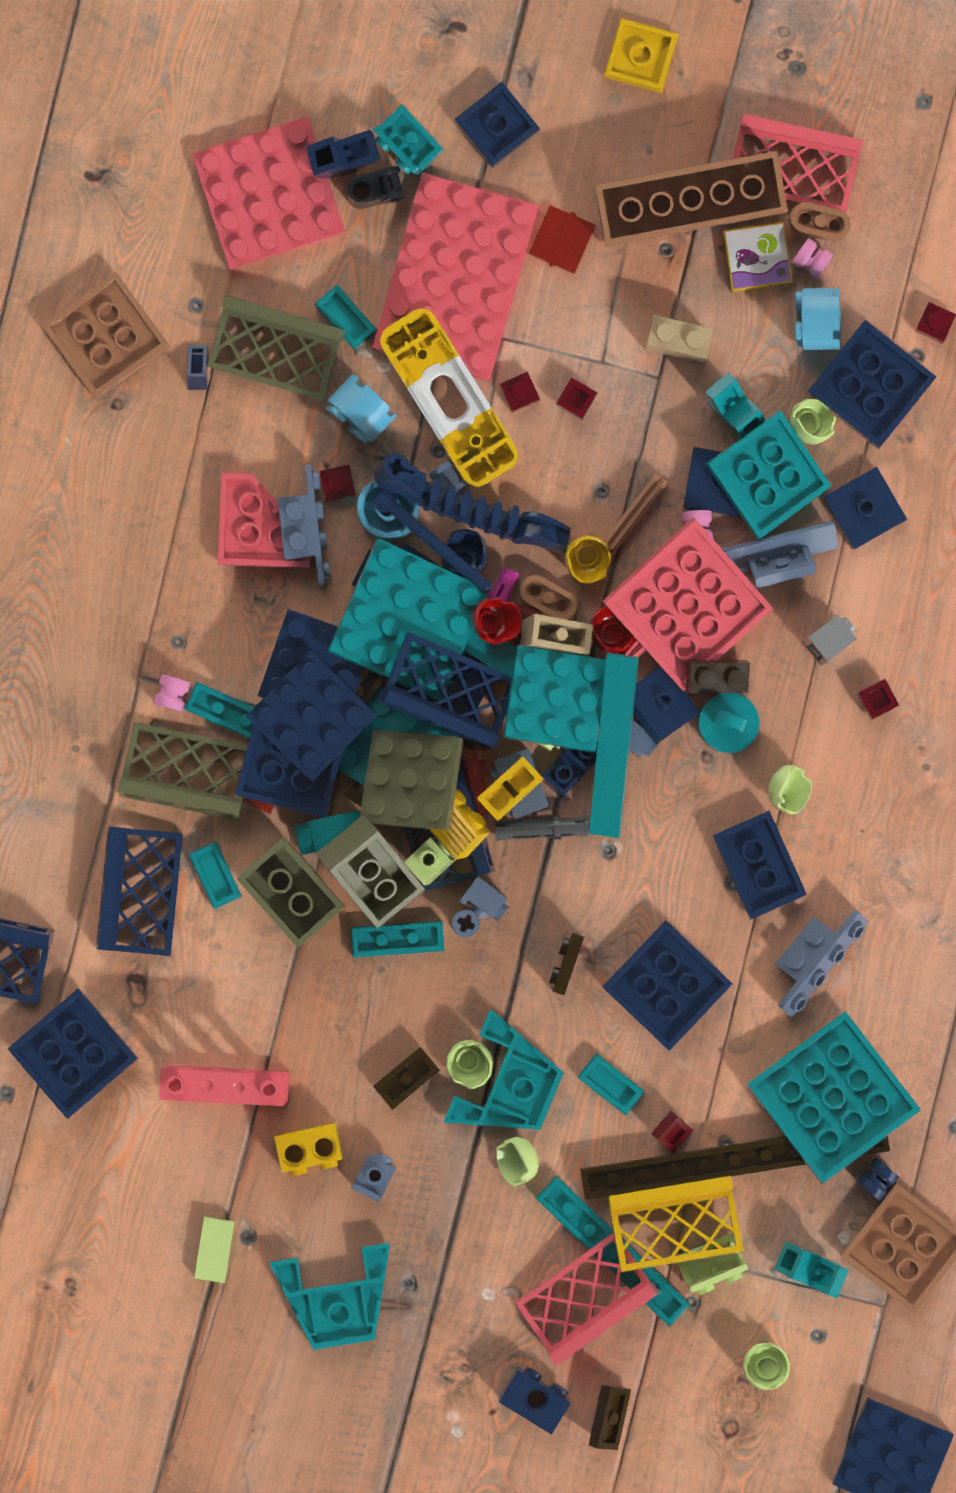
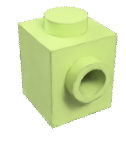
[404,837,455,885]

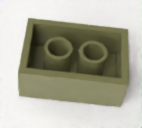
[316,814,425,929]
[236,837,346,948]

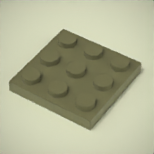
[360,730,463,831]

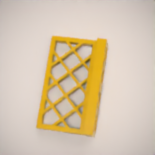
[607,1176,744,1272]

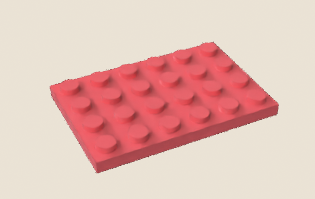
[372,173,539,382]

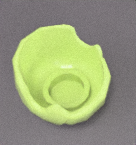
[789,399,836,445]
[768,764,812,814]
[446,1040,493,1089]
[496,1137,539,1187]
[742,1343,790,1390]

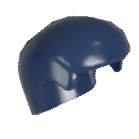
[441,529,487,579]

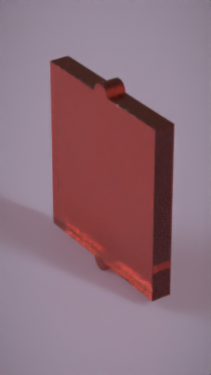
[529,205,596,274]

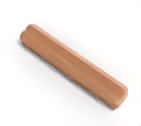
[604,473,668,552]

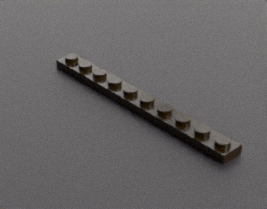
[580,1136,890,1200]

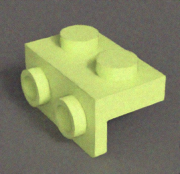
[675,1232,748,1295]

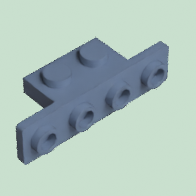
[278,464,331,588]
[722,521,838,588]
[775,910,868,1017]

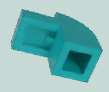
[705,372,765,439]
[294,811,360,855]
[774,1241,849,1299]

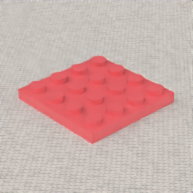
[192,116,346,271]
[602,518,773,691]

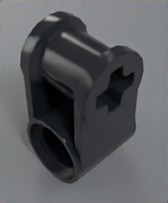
[347,166,407,209]

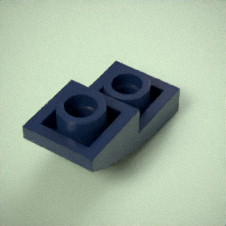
[541,742,598,799]

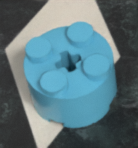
[796,288,841,350]
[326,374,397,444]
[357,480,419,542]

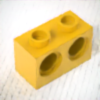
[477,756,544,822]
[274,1121,344,1177]

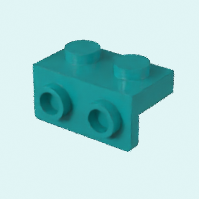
[372,104,445,175]

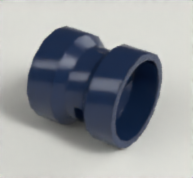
[856,1158,899,1201]

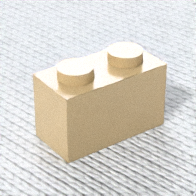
[645,315,714,364]
[520,614,593,656]

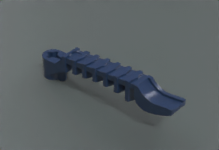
[374,453,571,555]

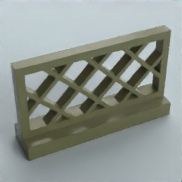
[207,295,346,401]
[117,722,248,821]

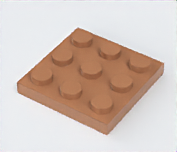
[41,271,170,400]
[839,1182,956,1314]

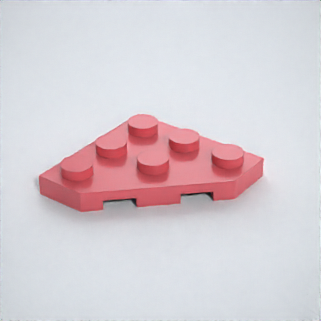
[217,472,310,569]

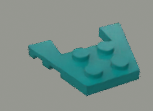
[444,1010,564,1130]
[270,1242,390,1350]

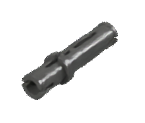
[495,816,589,841]

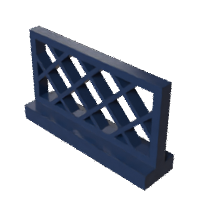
[377,632,512,749]
[404,753,495,892]
[96,826,183,956]
[0,918,55,1004]

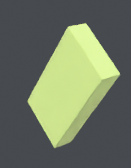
[194,1216,235,1283]

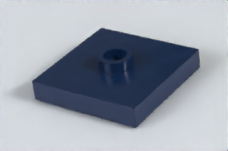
[454,82,540,169]
[683,447,741,518]
[823,467,907,550]
[633,667,700,745]

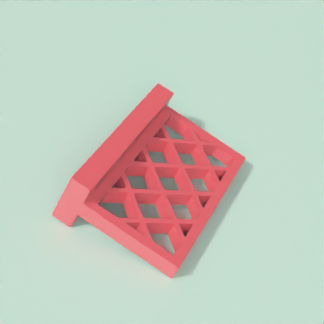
[733,114,863,213]
[515,1233,660,1366]

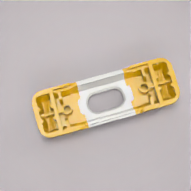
[380,309,518,487]

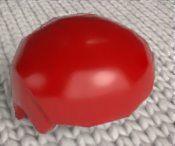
[472,597,522,645]
[590,606,634,653]

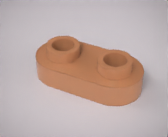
[789,202,851,242]
[520,575,577,620]

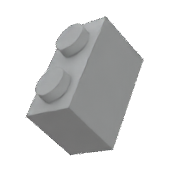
[803,615,856,666]

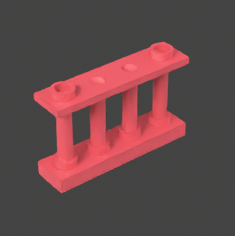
[159,1065,290,1106]

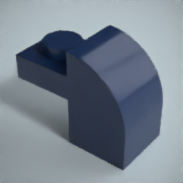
[305,130,381,178]

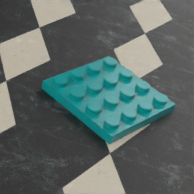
[328,538,488,701]
[746,1011,921,1185]

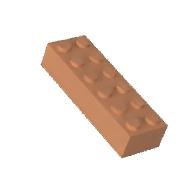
[595,151,788,247]

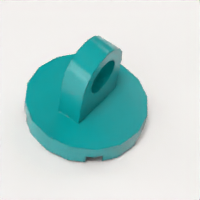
[698,693,760,754]

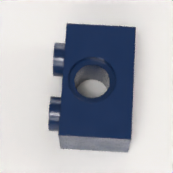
[498,1366,571,1435]

